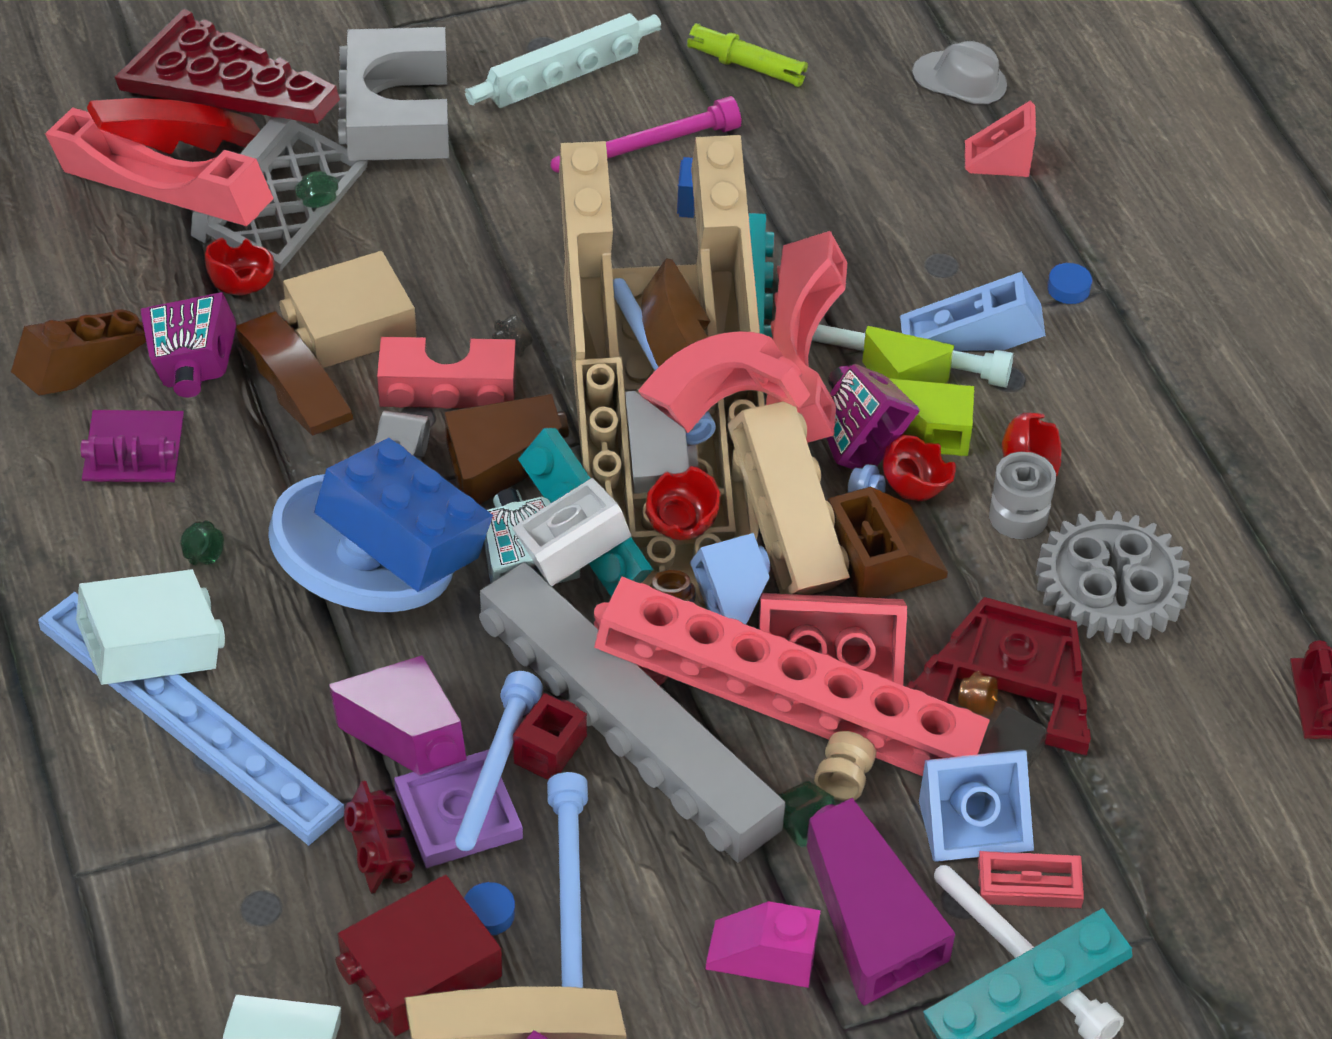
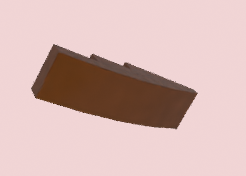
[236,311,354,436]

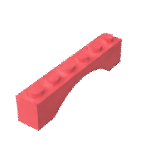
[45,107,274,226]
[766,231,848,443]

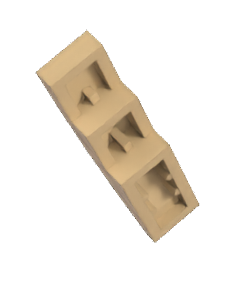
[405,987,626,1039]

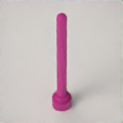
[550,96,741,173]

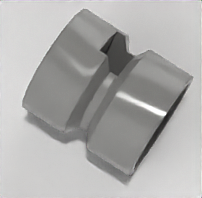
[989,451,1056,539]

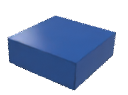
[677,157,695,218]

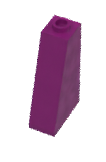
[806,798,955,1006]

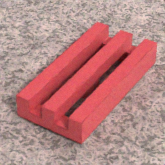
[978,851,1084,908]

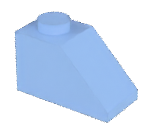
[690,533,770,624]

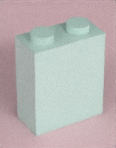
[76,569,225,685]

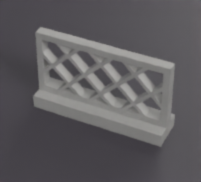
[191,117,368,272]

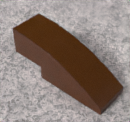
[641,258,711,367]

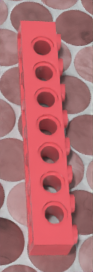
[594,577,990,776]

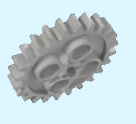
[1035,511,1192,643]

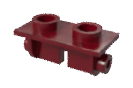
[1290,640,1332,739]
[344,781,415,893]

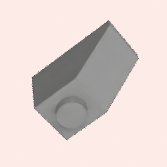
[625,391,698,493]

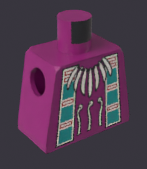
[141,292,236,398]
[826,364,920,470]

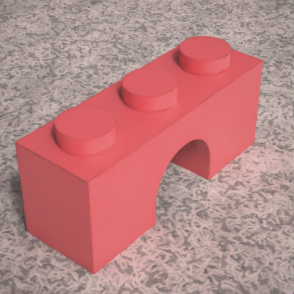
[377,337,516,409]

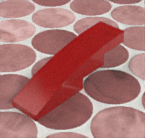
[86,98,260,155]

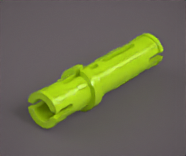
[687,23,808,87]

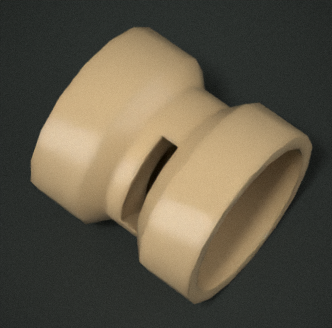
[814,731,877,801]

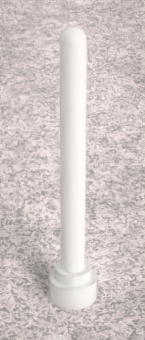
[934,865,1124,1039]

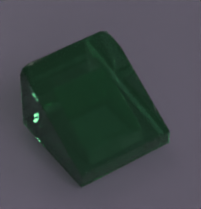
[778,780,836,847]

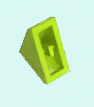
[862,326,954,383]

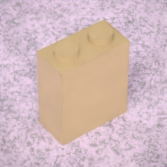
[280,251,416,368]

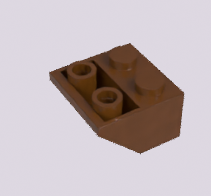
[827,486,948,598]

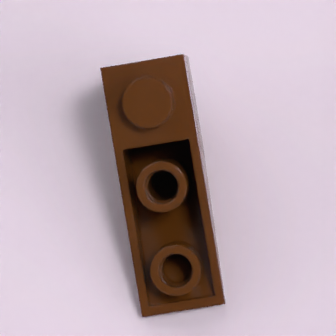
[11,309,146,396]

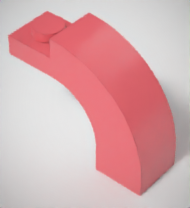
[638,331,811,433]

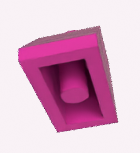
[706,901,821,988]

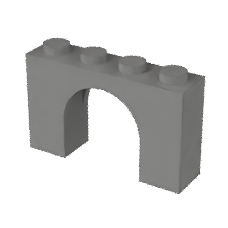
[338,27,449,161]

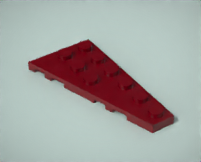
[114,9,340,124]

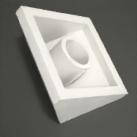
[512,478,631,586]

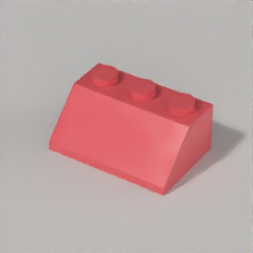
[758,593,907,685]

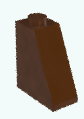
[445,394,569,505]

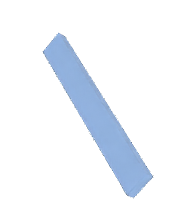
[38,592,345,846]

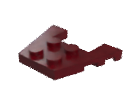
[906,597,1091,756]

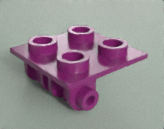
[81,410,184,482]

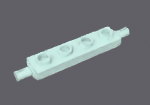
[465,13,661,108]

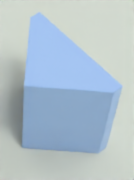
[919,750,1034,862]

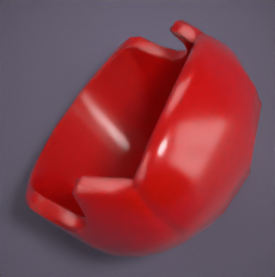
[205,237,275,295]
[1001,413,1062,477]
[883,435,956,501]
[645,466,721,541]

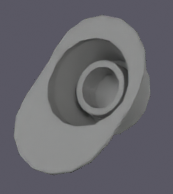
[912,41,1007,104]

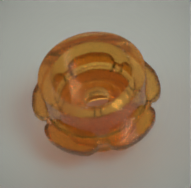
[959,670,998,716]

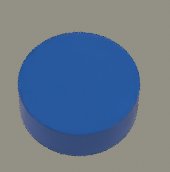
[1047,263,1092,304]
[464,882,515,936]

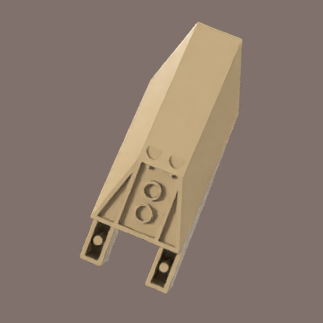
[559,135,764,609]

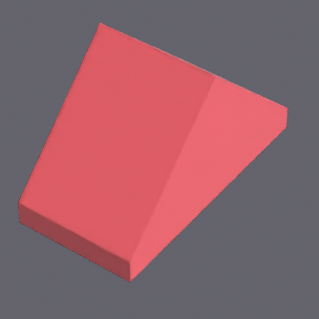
[965,101,1036,177]

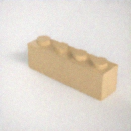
[727,401,849,595]

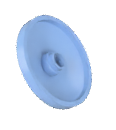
[268,474,454,612]

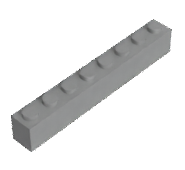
[479,562,785,863]

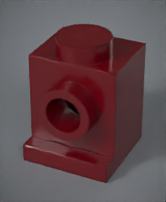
[513,693,587,780]

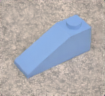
[900,271,1046,351]

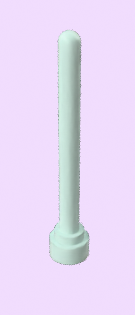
[812,324,1013,388]

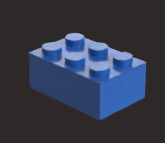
[314,438,493,592]

